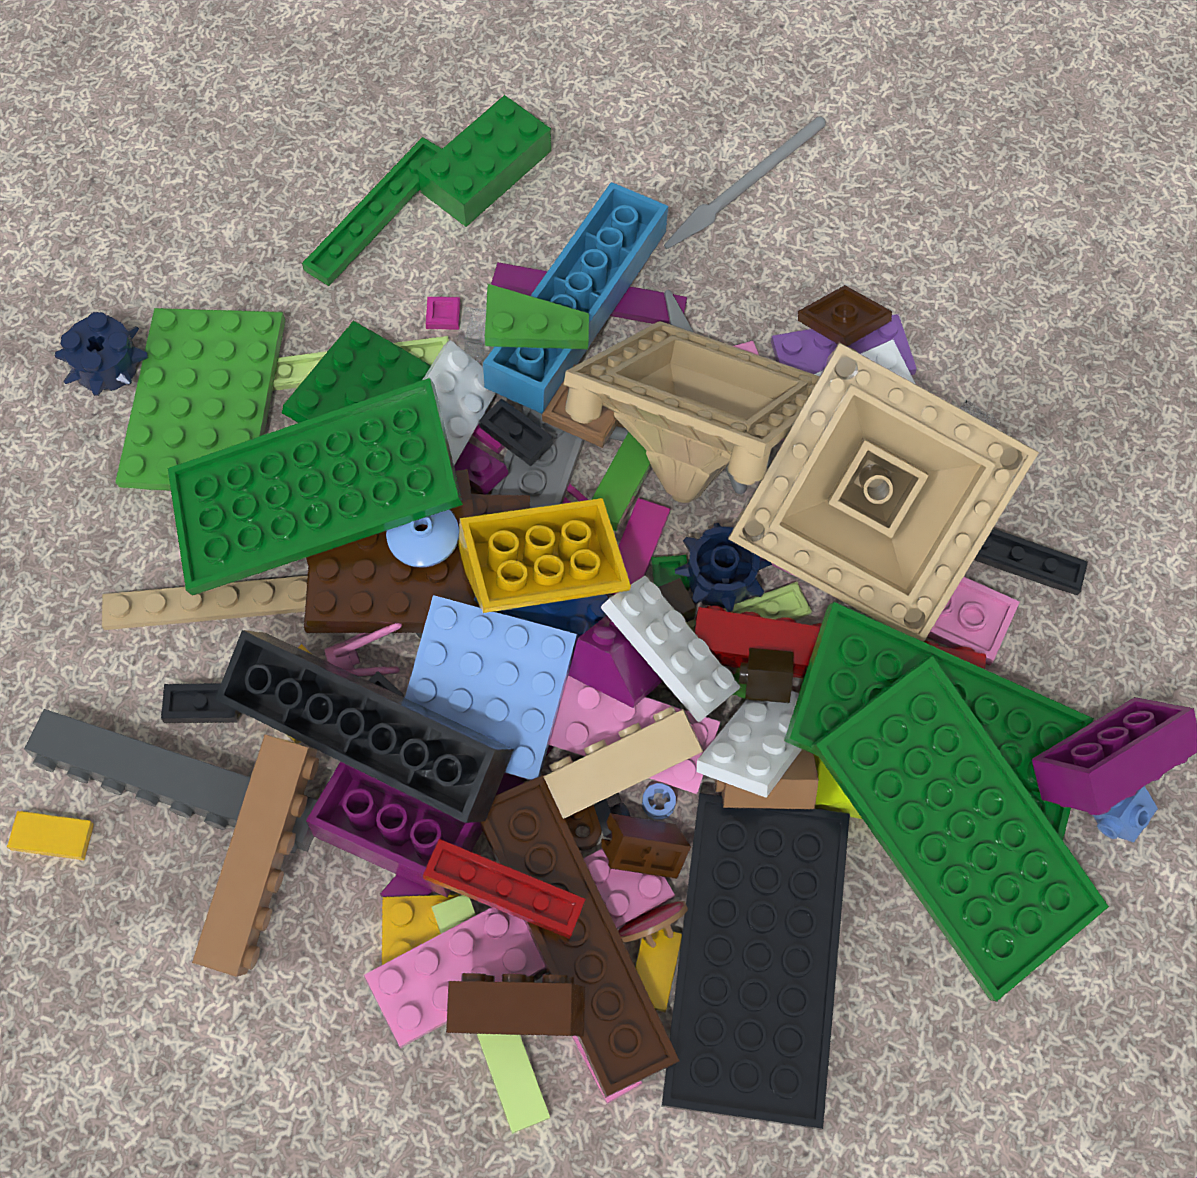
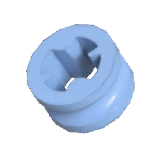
[642,783,676,820]

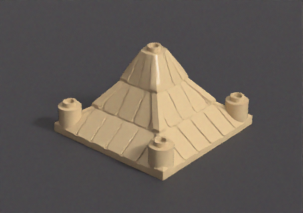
[564,321,820,503]
[729,342,1039,642]

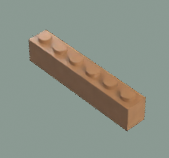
[192,734,319,977]

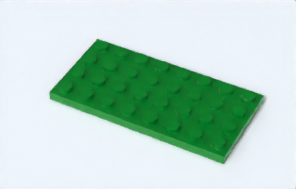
[167,378,463,596]
[784,602,1094,840]
[811,656,1109,1002]

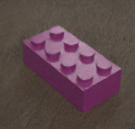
[1032,697,1197,815]
[306,761,482,897]

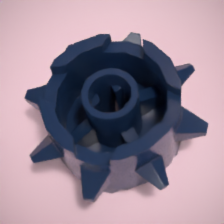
[55,312,148,396]
[675,523,772,612]

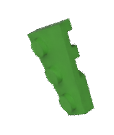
[485,284,589,349]

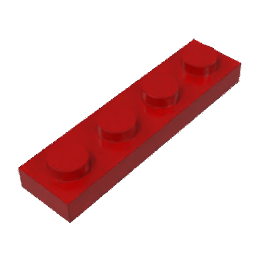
[423,839,586,939]

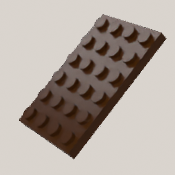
[305,494,530,629]

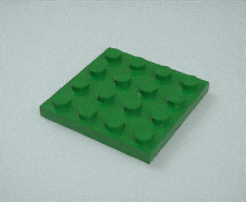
[282,320,431,423]

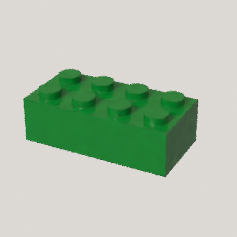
[417,95,551,227]

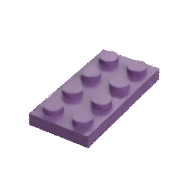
[771,314,917,375]

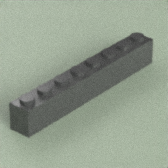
[24,709,318,854]

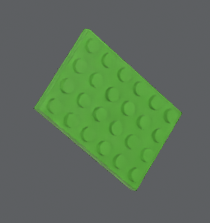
[115,308,286,491]

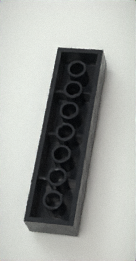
[215,630,514,823]

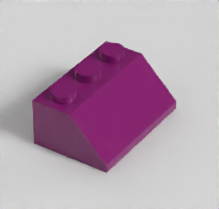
[568,616,663,708]

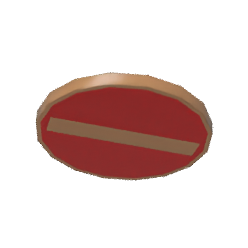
[618,901,688,948]

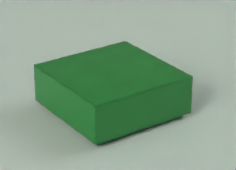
[651,555,690,591]

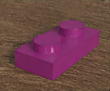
[454,441,509,495]

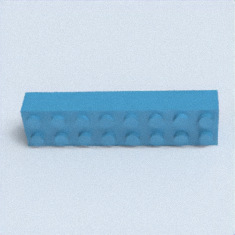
[483,182,668,414]

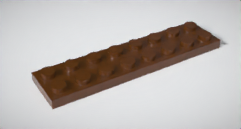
[479,775,680,1098]

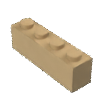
[543,706,704,819]

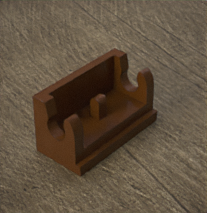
[601,813,691,879]

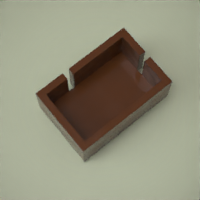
[446,973,585,1036]

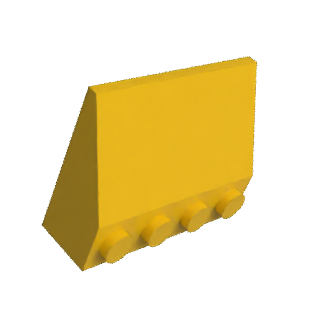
[458,498,631,613]

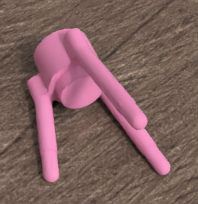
[324,624,402,676]

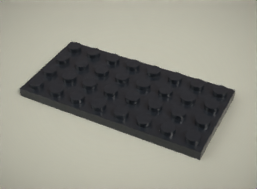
[661,793,850,1130]

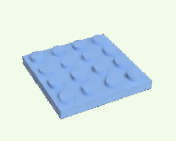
[405,595,579,780]

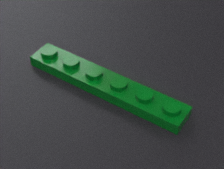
[302,137,442,286]

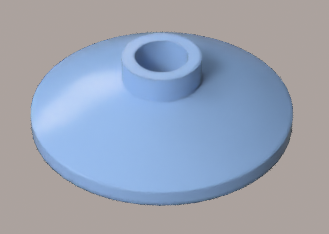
[386,510,459,567]

